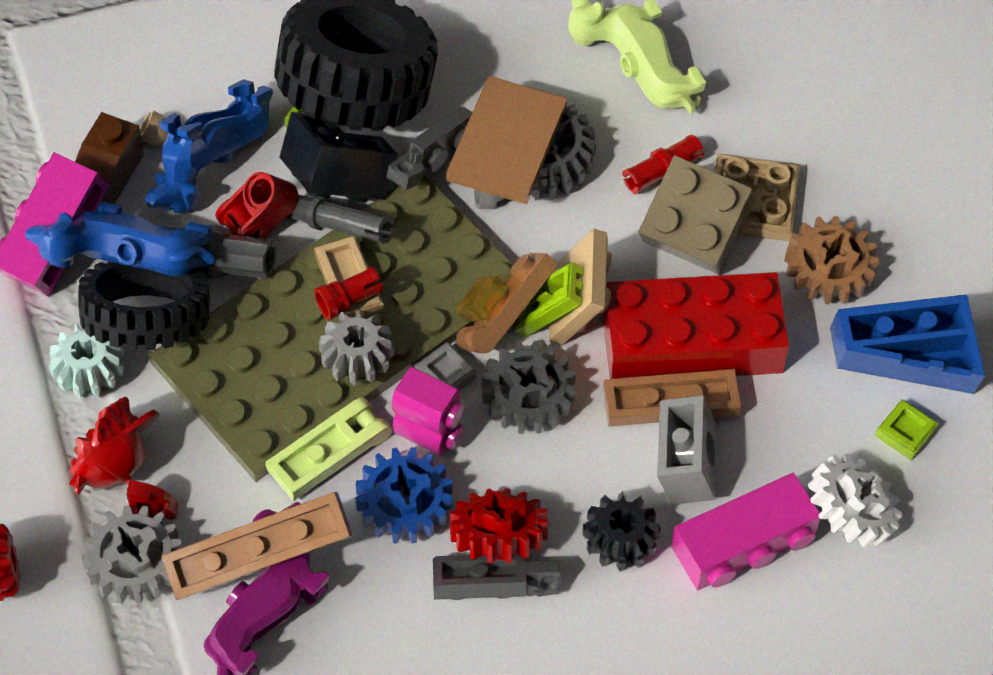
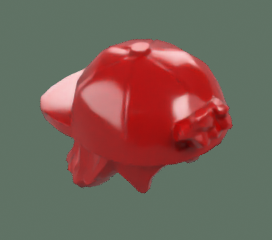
[69,396,160,495]

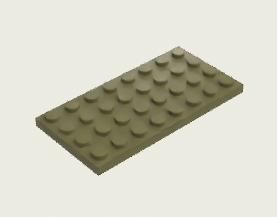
[149,176,514,482]

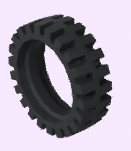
[78,261,210,350]

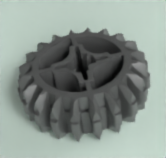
[532,104,596,200]

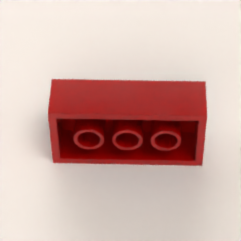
[602,272,789,379]

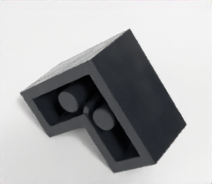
[279,112,398,202]

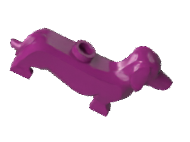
[203,502,330,675]

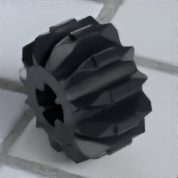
[582,491,661,572]

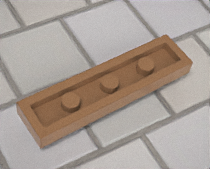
[161,492,353,600]

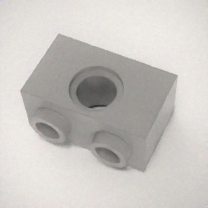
[657,395,717,505]

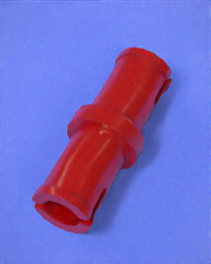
[622,134,704,194]

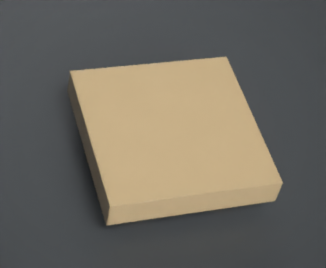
[714,154,800,242]
[549,228,612,345]

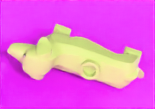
[568,0,706,114]

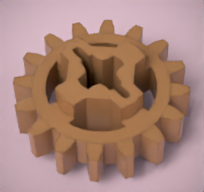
[784,216,879,304]

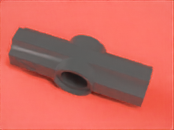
[160,225,277,279]

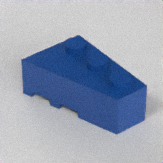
[829,294,985,394]

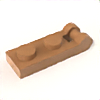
[456,253,559,354]

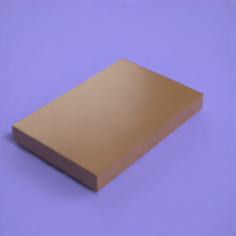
[446,75,567,205]

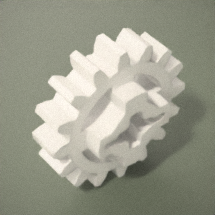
[808,454,903,547]

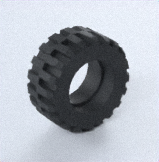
[274,0,439,131]

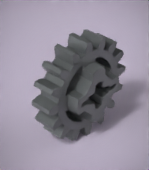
[481,341,577,434]

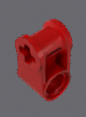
[215,172,298,239]

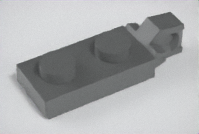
[387,106,472,190]
[433,554,561,600]

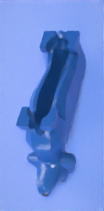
[145,79,273,213]
[25,202,215,277]

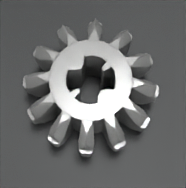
[319,308,395,387]

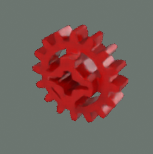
[450,488,548,563]

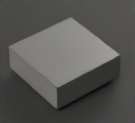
[414,342,476,390]

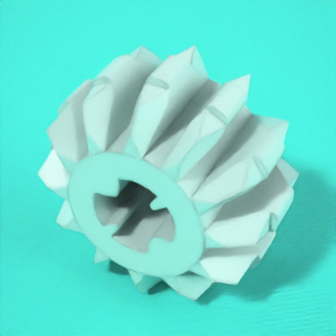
[49,324,124,399]

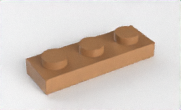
[603,369,741,427]

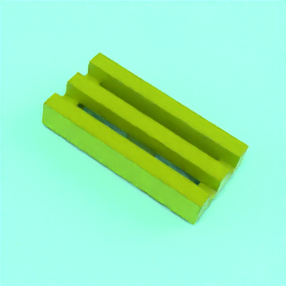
[514,262,584,337]

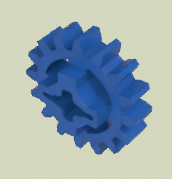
[355,447,453,544]

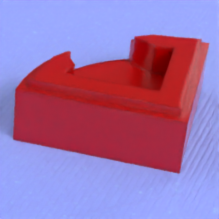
[126,480,179,520]

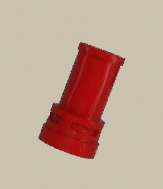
[314,267,383,320]

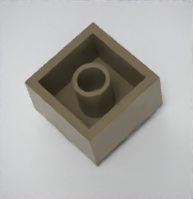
[638,155,756,275]

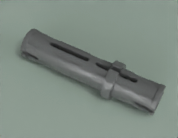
[286,194,395,244]

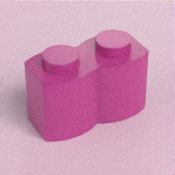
[392,366,465,457]

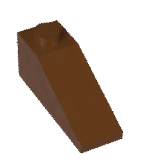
[75,112,144,212]

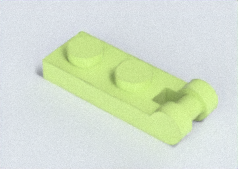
[266,397,393,501]

